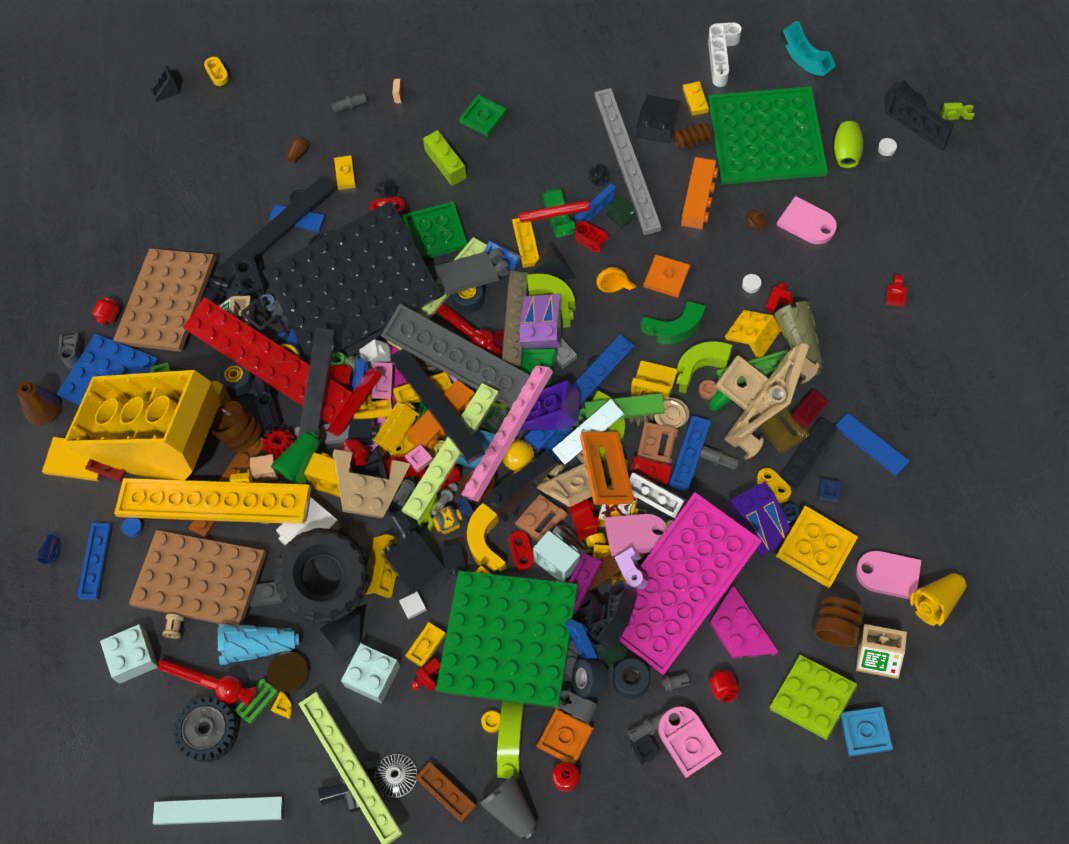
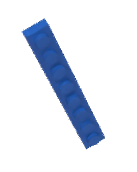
[524,334,635,452]

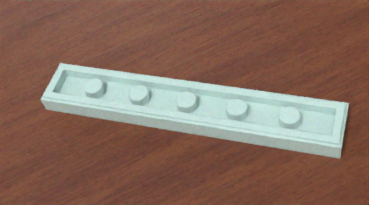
[153,797,283,825]

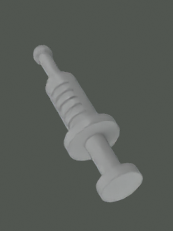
[432,483,458,515]

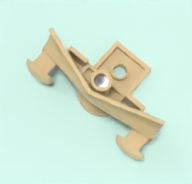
[715,343,819,460]

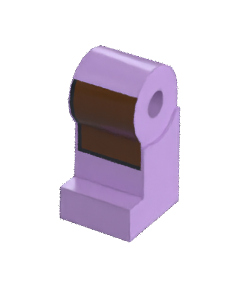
[615,547,648,590]

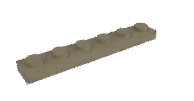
[502,270,528,367]

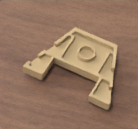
[333,449,410,518]
[537,450,592,507]

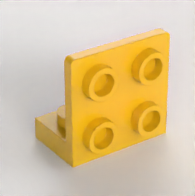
[725,310,781,357]
[631,361,677,399]

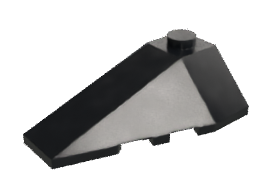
[481,452,558,522]

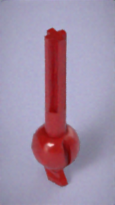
[436,304,502,359]
[157,658,257,707]

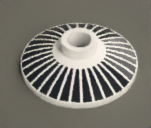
[375,754,417,798]

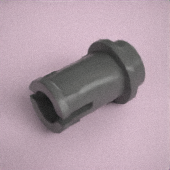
[393,479,415,506]
[662,673,690,692]

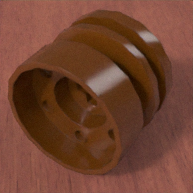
[209,401,261,452]
[814,597,865,647]

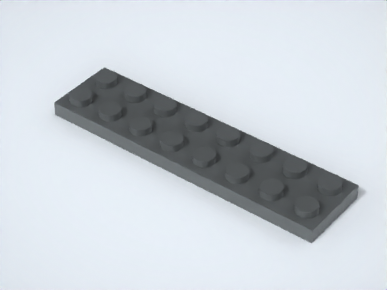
[381,304,530,409]

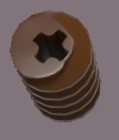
[673,122,712,151]

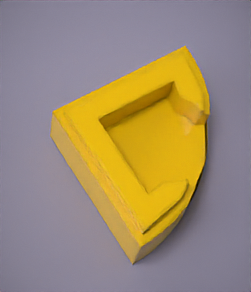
[271,691,293,720]

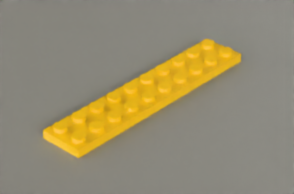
[114,478,311,524]

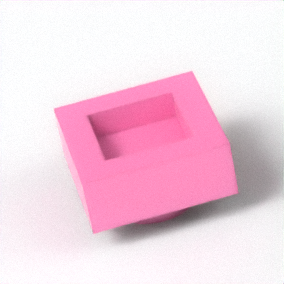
[405,445,433,473]

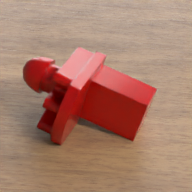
[765,282,794,313]
[411,658,441,692]

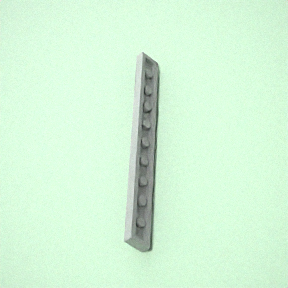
[595,88,661,235]

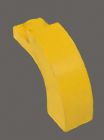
[467,503,507,575]

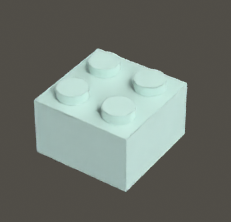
[533,531,580,583]
[100,625,158,684]
[341,643,400,704]

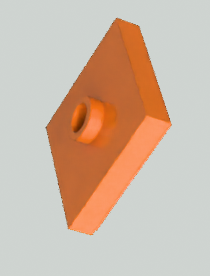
[644,255,690,298]
[537,709,594,765]

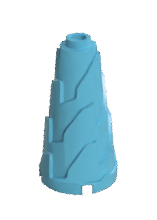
[218,623,299,665]

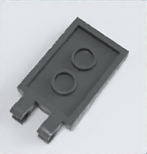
[434,248,509,296]

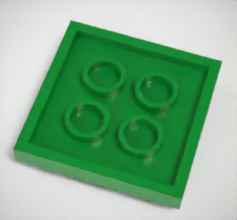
[402,201,467,260]

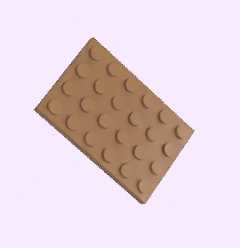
[113,249,216,352]
[129,530,266,625]

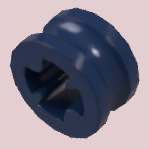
[782,504,800,524]

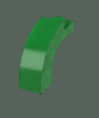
[541,188,576,238]
[641,301,706,344]

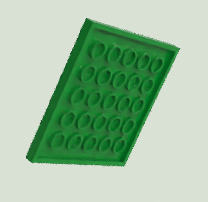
[708,87,828,185]
[436,571,578,708]

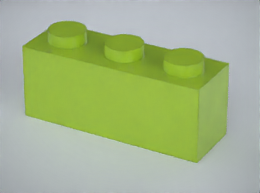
[423,130,467,186]

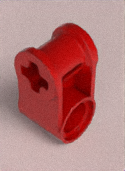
[574,221,609,253]

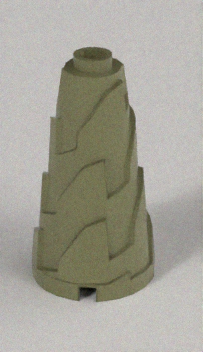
[774,301,823,376]

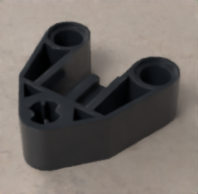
[579,580,638,648]

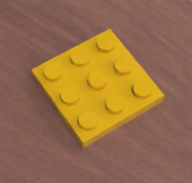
[776,506,858,588]

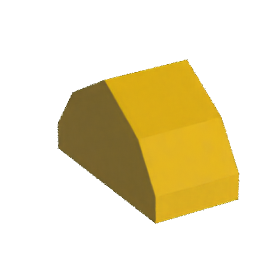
[63,370,220,480]

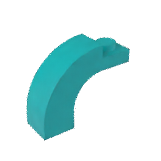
[783,21,836,76]

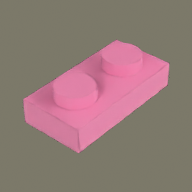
[372,362,393,399]

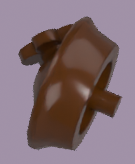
[747,210,768,230]

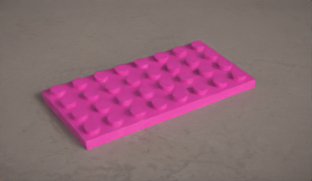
[619,493,763,675]

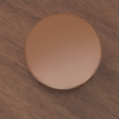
[699,380,718,400]

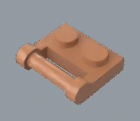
[638,422,679,464]
[515,494,567,542]

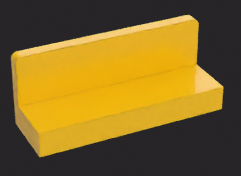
[365,534,400,598]

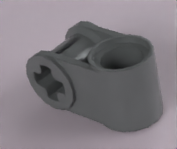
[58,332,83,369]
[557,691,598,725]

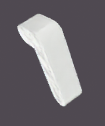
[708,23,741,87]

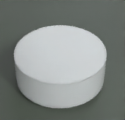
[878,138,897,156]
[742,274,761,293]

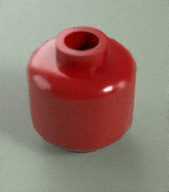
[92,297,120,325]
[341,439,369,468]
[709,669,740,703]
[552,762,580,793]

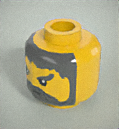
[432,505,463,534]

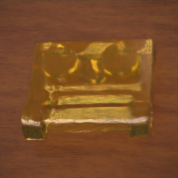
[759,407,809,454]

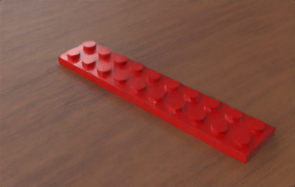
[183,297,353,424]

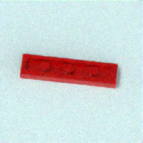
[326,368,381,437]

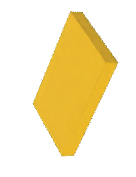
[42,437,102,481]

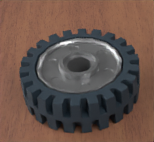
[173,697,239,762]

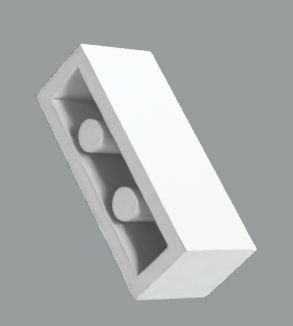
[629,473,688,518]

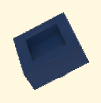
[818,479,842,503]
[457,496,474,523]

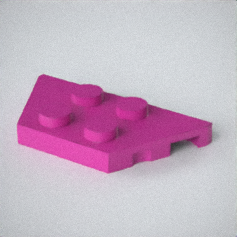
[710,586,778,658]

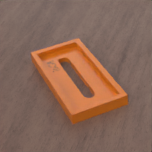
[579,432,634,505]

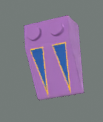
[520,294,561,349]

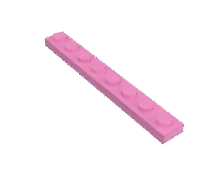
[461,366,553,501]

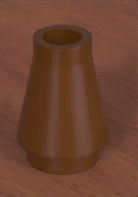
[285,137,308,164]

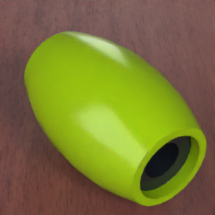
[834,121,863,168]

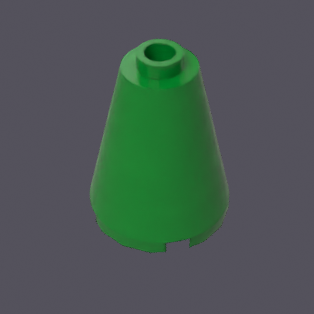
[270,431,321,484]

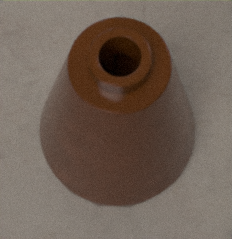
[17,381,62,426]

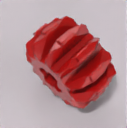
[263,427,295,459]

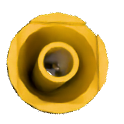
[910,573,966,626]

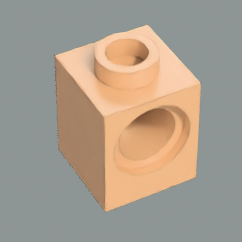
[250,454,278,483]

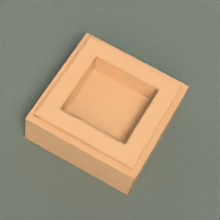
[392,79,403,103]

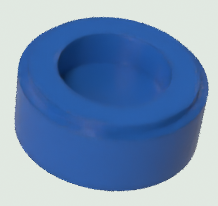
[122,517,143,537]

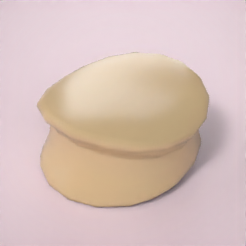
[654,398,689,429]

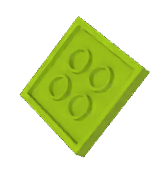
[770,655,857,740]

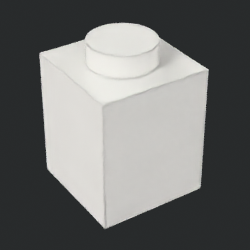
[359,339,390,369]

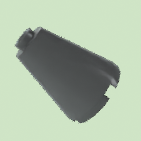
[480,775,537,839]

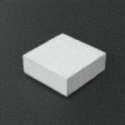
[399,592,427,620]

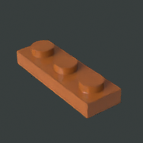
[415,762,476,823]

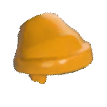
[596,267,636,293]

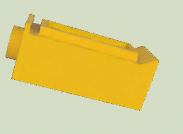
[373,402,419,454]

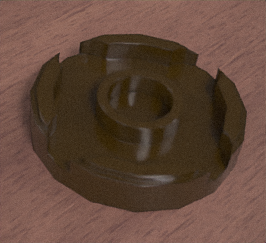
[267,651,309,693]

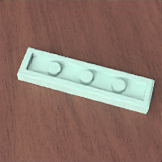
[552,399,624,464]

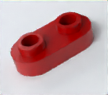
[370,197,406,215]
[509,531,534,571]

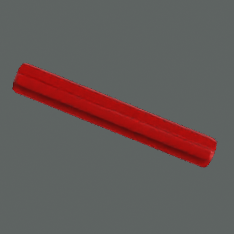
[519,200,590,223]

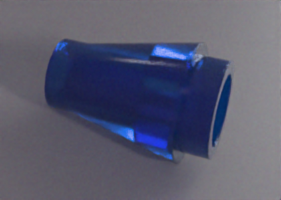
[36,534,59,565]

